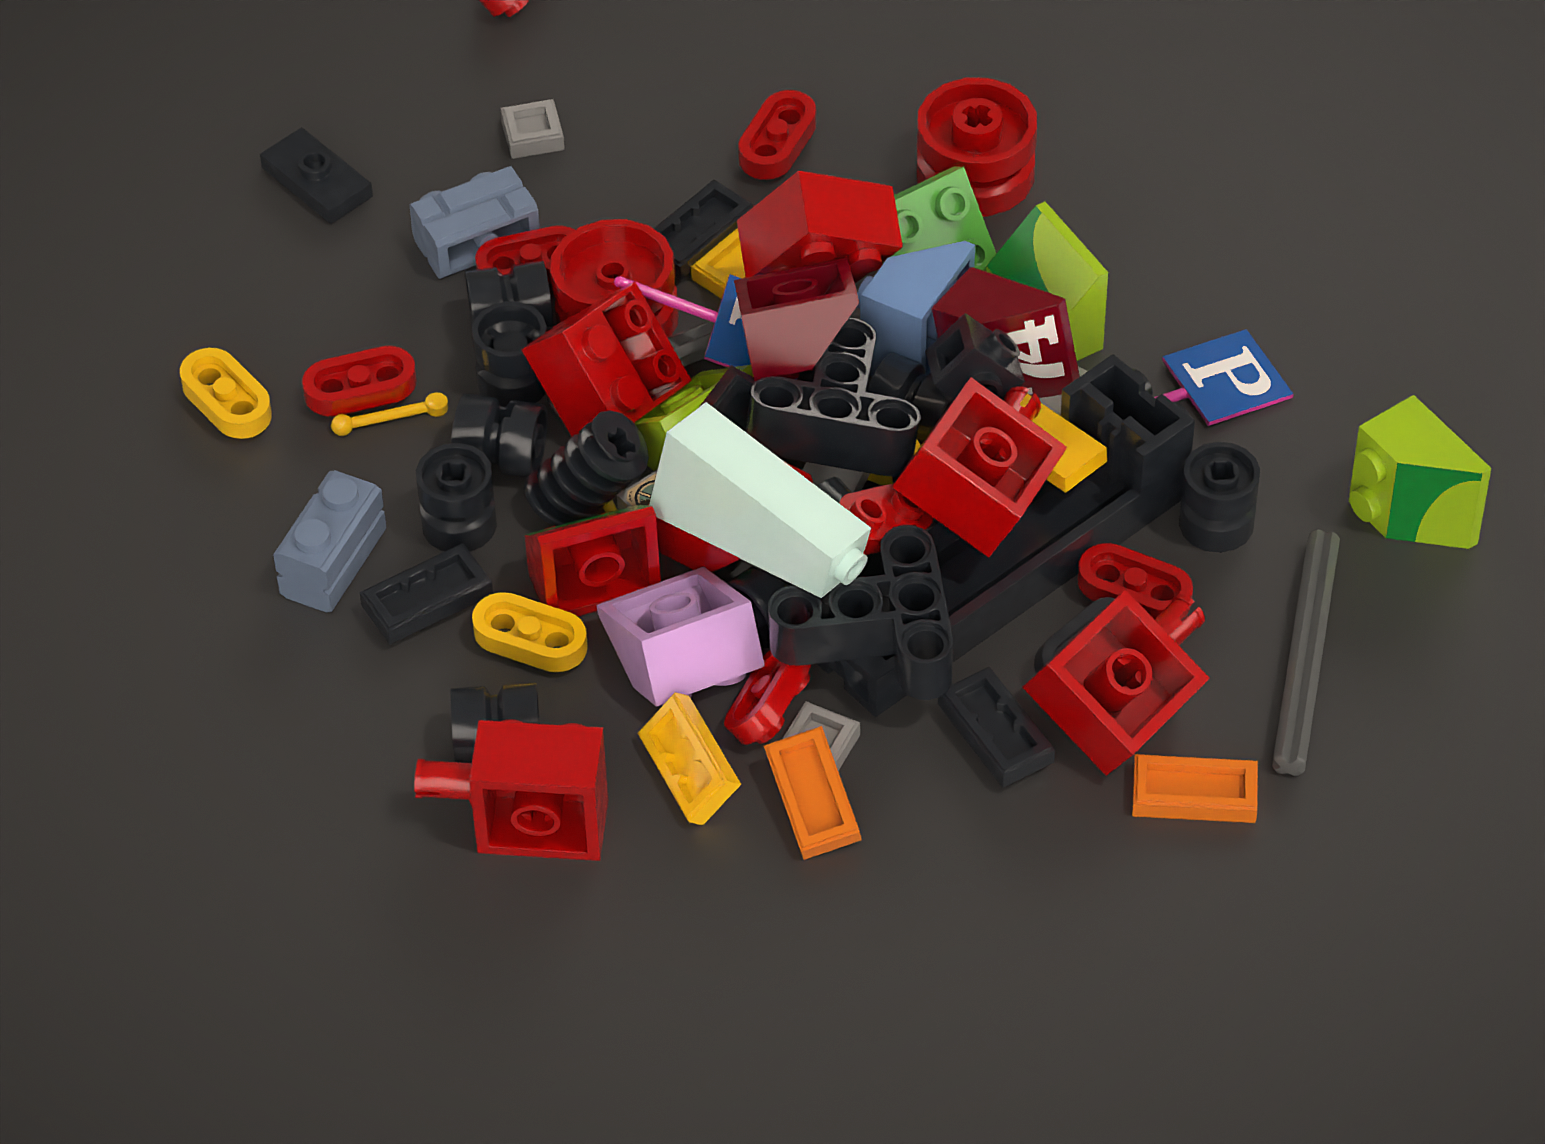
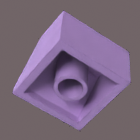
[596,567,765,706]

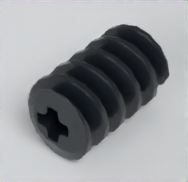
[524,410,649,526]

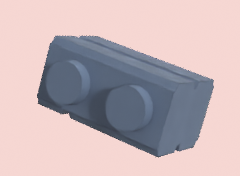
[409,166,540,279]
[273,470,386,613]

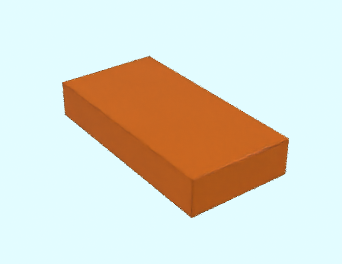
[764,726,862,860]
[1132,754,1258,823]

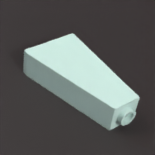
[649,402,871,598]

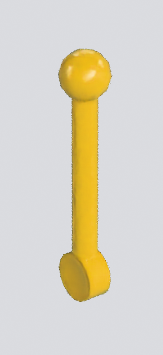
[331,392,448,436]

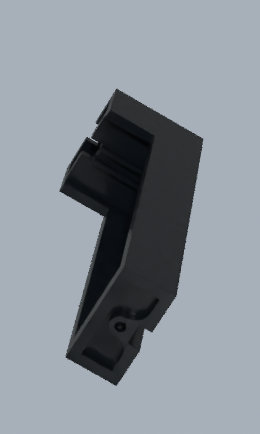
[817,354,1195,717]

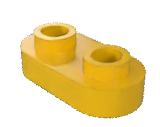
[180,348,272,439]
[472,592,587,672]

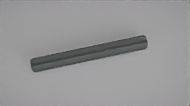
[1272,529,1340,776]

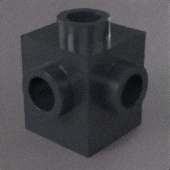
[925,313,1025,403]

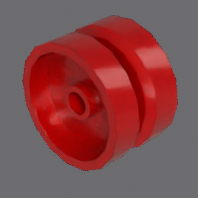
[917,77,1037,217]
[550,219,679,337]

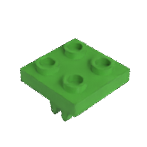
[882,167,996,271]

